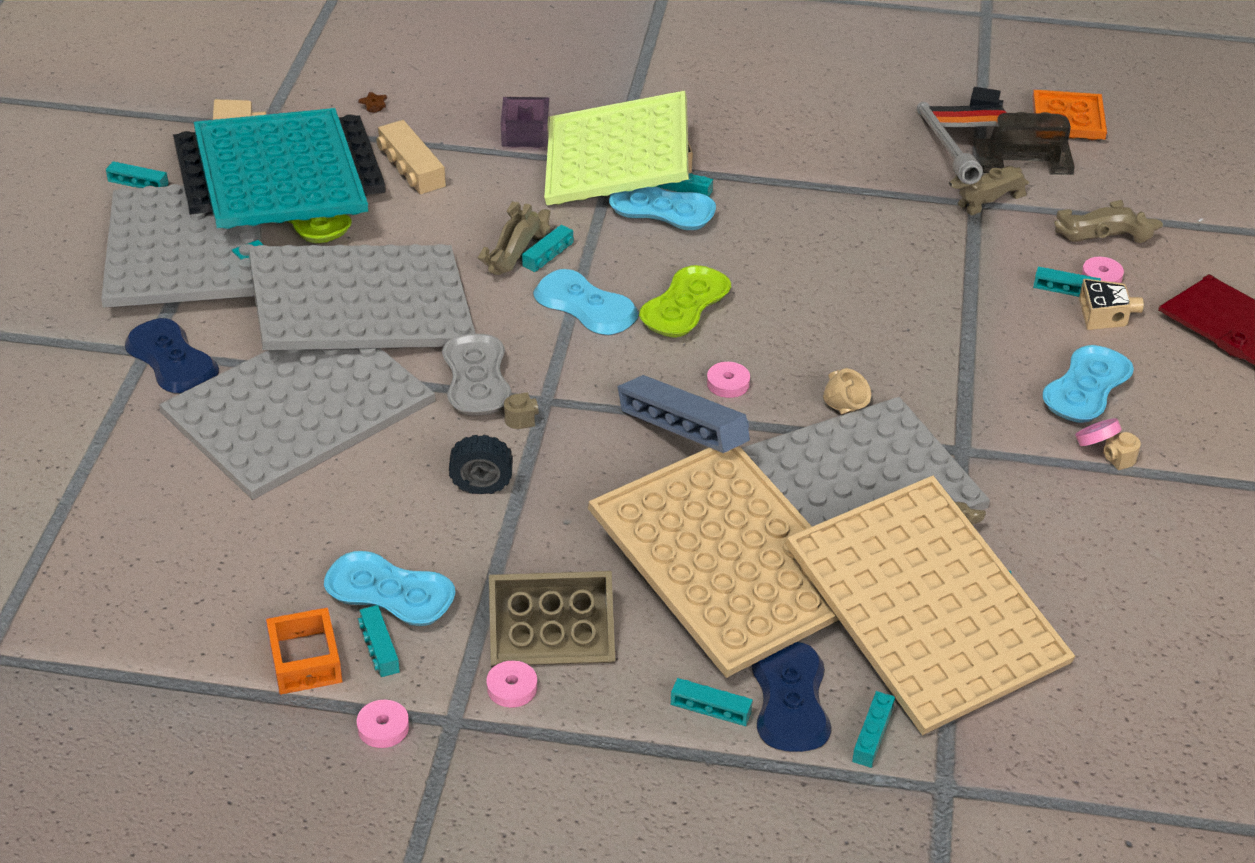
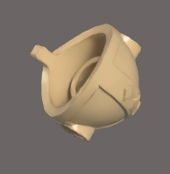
[823,368,871,415]

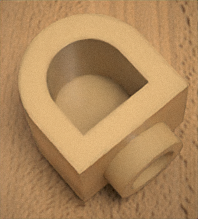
[1103,432,1141,470]

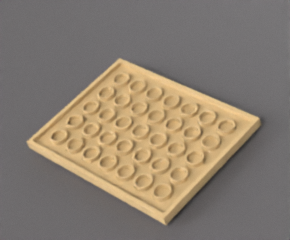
[588,446,839,678]

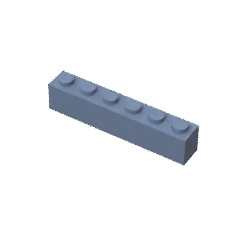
[617,375,750,453]

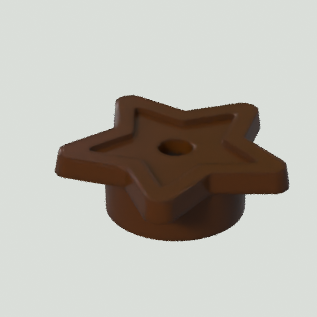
[358,92,387,113]

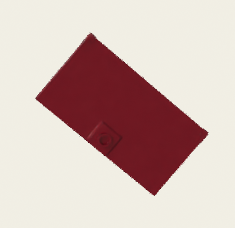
[1158,274,1255,365]

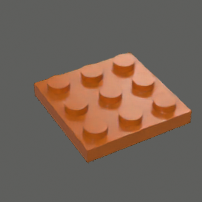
[1032,90,1107,140]

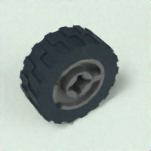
[449,435,513,494]

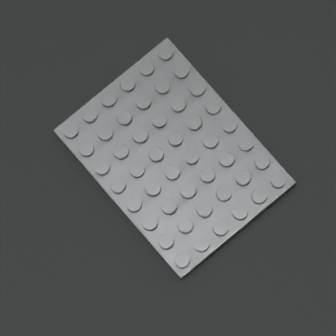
[101,184,261,308]
[248,244,475,350]
[159,348,435,500]
[742,397,990,527]

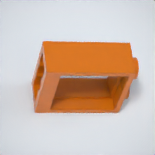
[266,607,343,695]

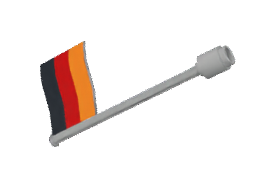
[917,102,1015,184]

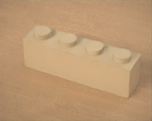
[376,120,446,195]

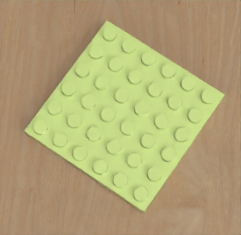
[544,91,689,205]

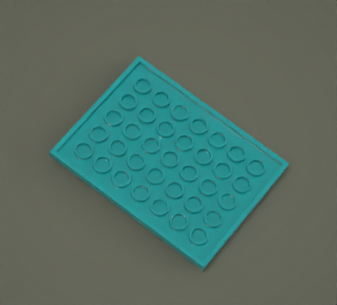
[194,108,368,229]

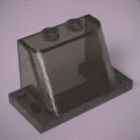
[974,112,1075,175]

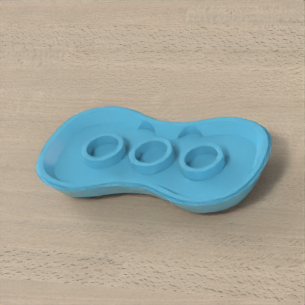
[609,187,716,230]
[533,269,639,335]
[1043,345,1134,423]
[324,551,455,626]

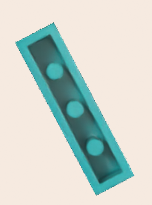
[106,161,169,188]
[656,173,713,197]
[522,224,574,272]
[1033,266,1101,297]
[357,605,400,677]
[670,678,753,727]
[852,691,895,768]

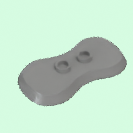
[442,334,511,415]

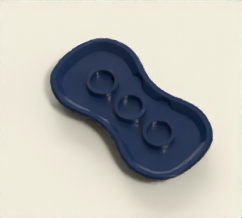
[125,318,219,393]
[752,642,832,752]

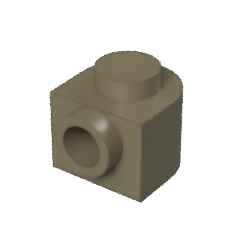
[504,392,539,429]

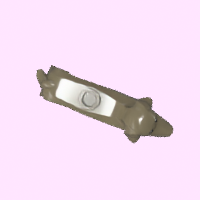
[949,166,1029,216]
[1054,200,1163,243]
[477,201,551,275]

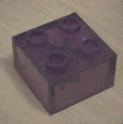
[501,97,550,148]

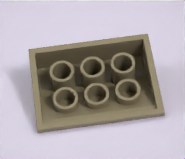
[489,571,615,667]

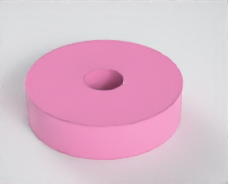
[1082,257,1124,283]
[707,362,750,398]
[1075,418,1122,446]
[487,661,537,708]
[357,700,409,748]

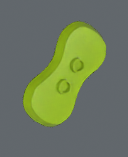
[288,214,352,243]
[639,265,731,337]

